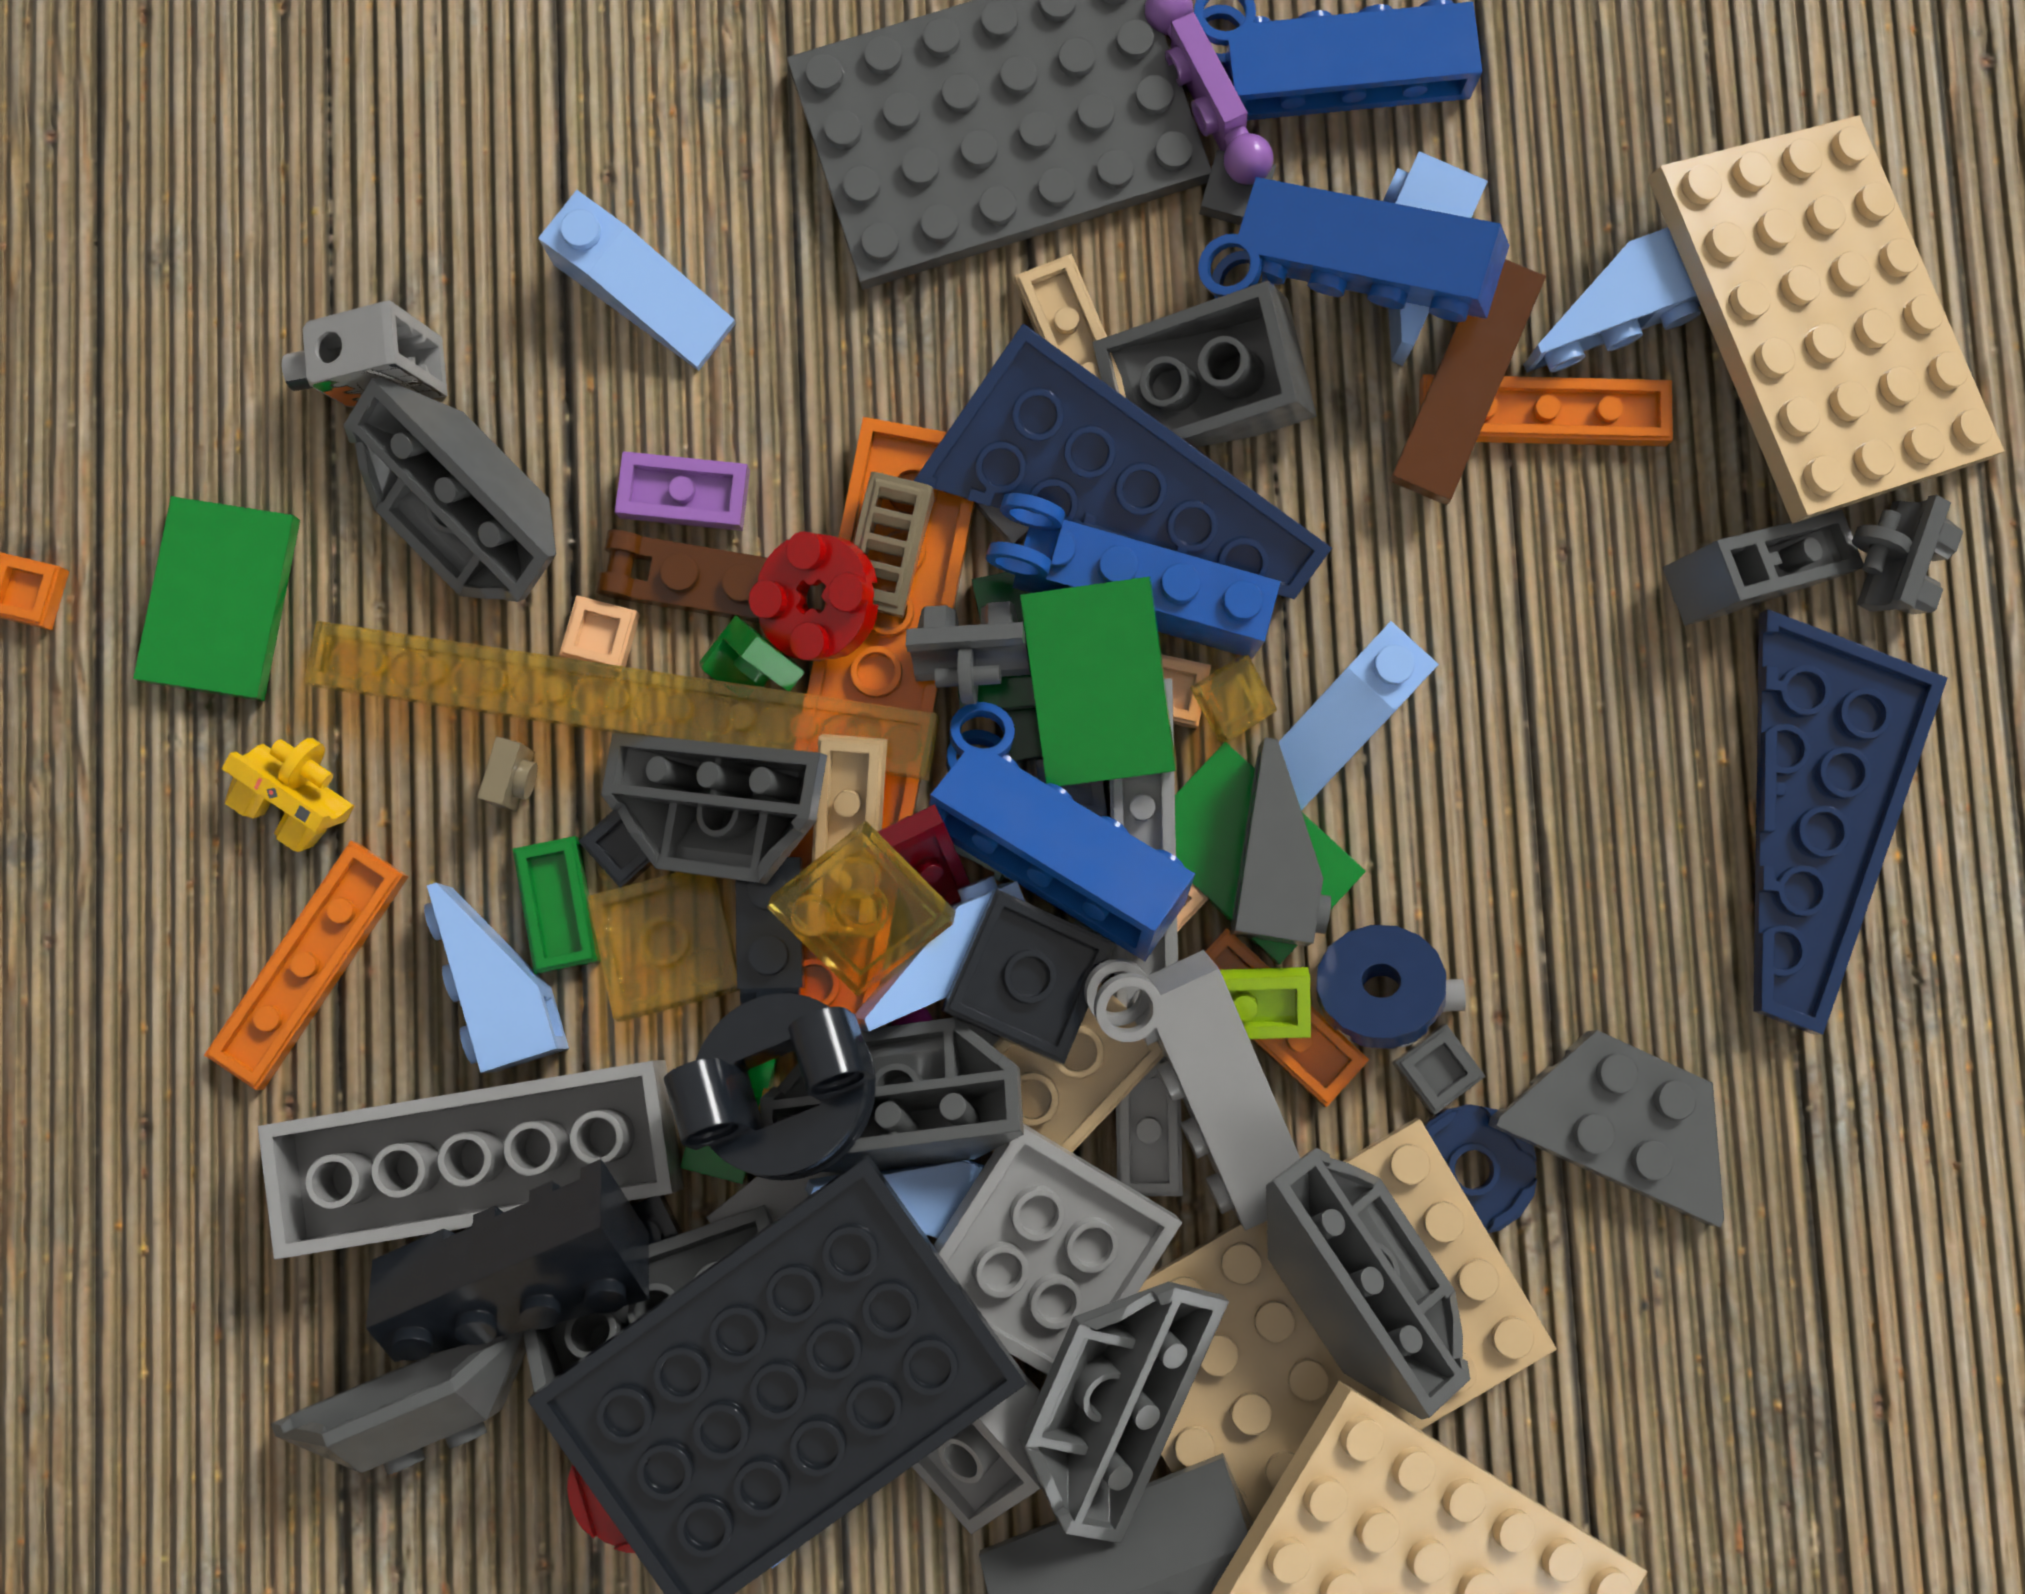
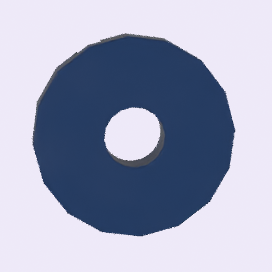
[1316,925,1446,1049]
[1423,1104,1537,1233]

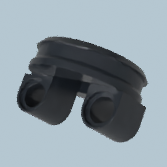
[664,993,876,1181]

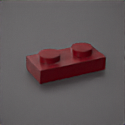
[875,804,970,927]

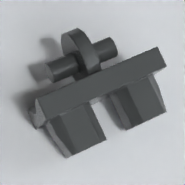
[1852,495,1964,614]
[906,601,1030,705]

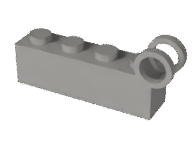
[1084,950,1300,1231]

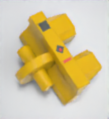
[221,738,355,852]

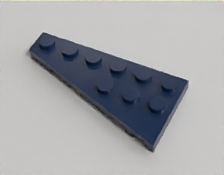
[914,324,1332,600]
[1753,609,1948,1035]

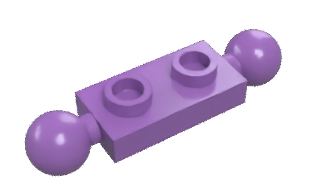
[1145,0,1273,185]

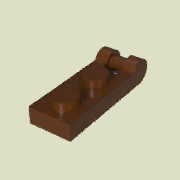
[596,530,767,623]

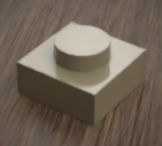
[477,736,538,812]

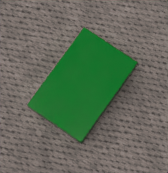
[133,496,300,701]
[1020,576,1176,786]
[1175,741,1366,965]

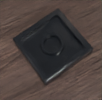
[941,889,1115,1064]

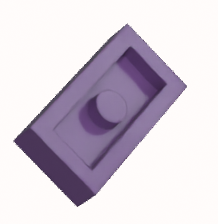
[615,451,750,531]

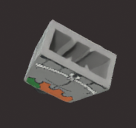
[282,300,448,407]

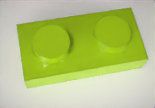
[1220,967,1311,1039]

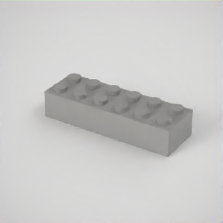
[258,1060,684,1260]

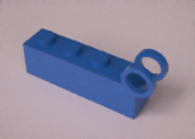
[1194,0,1482,120]
[1198,177,1510,322]
[985,493,1281,659]
[929,702,1195,961]

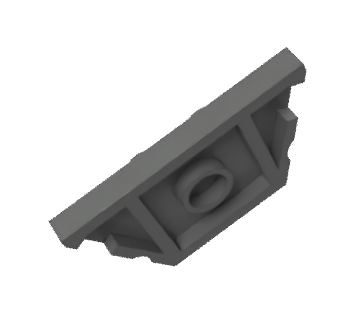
[1488,1030,1724,1228]

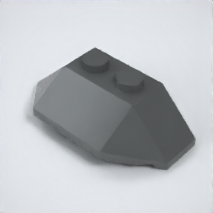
[343,377,556,602]
[601,732,827,884]
[760,1017,1024,1174]
[1266,1148,1471,1420]
[1019,1281,1229,1544]
[271,1331,526,1475]

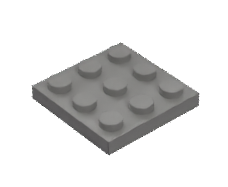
[933,1123,1182,1375]

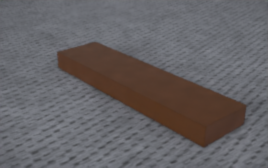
[1389,259,1546,505]

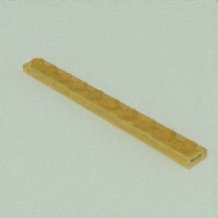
[304,621,939,781]

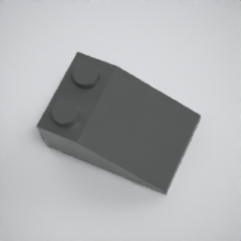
[1092,280,1317,448]

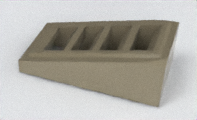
[854,472,935,618]

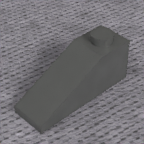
[1662,510,1864,626]
[1230,737,1331,947]

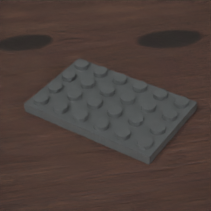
[787,0,1212,290]

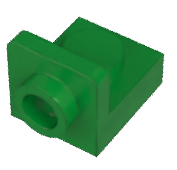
[699,615,805,701]

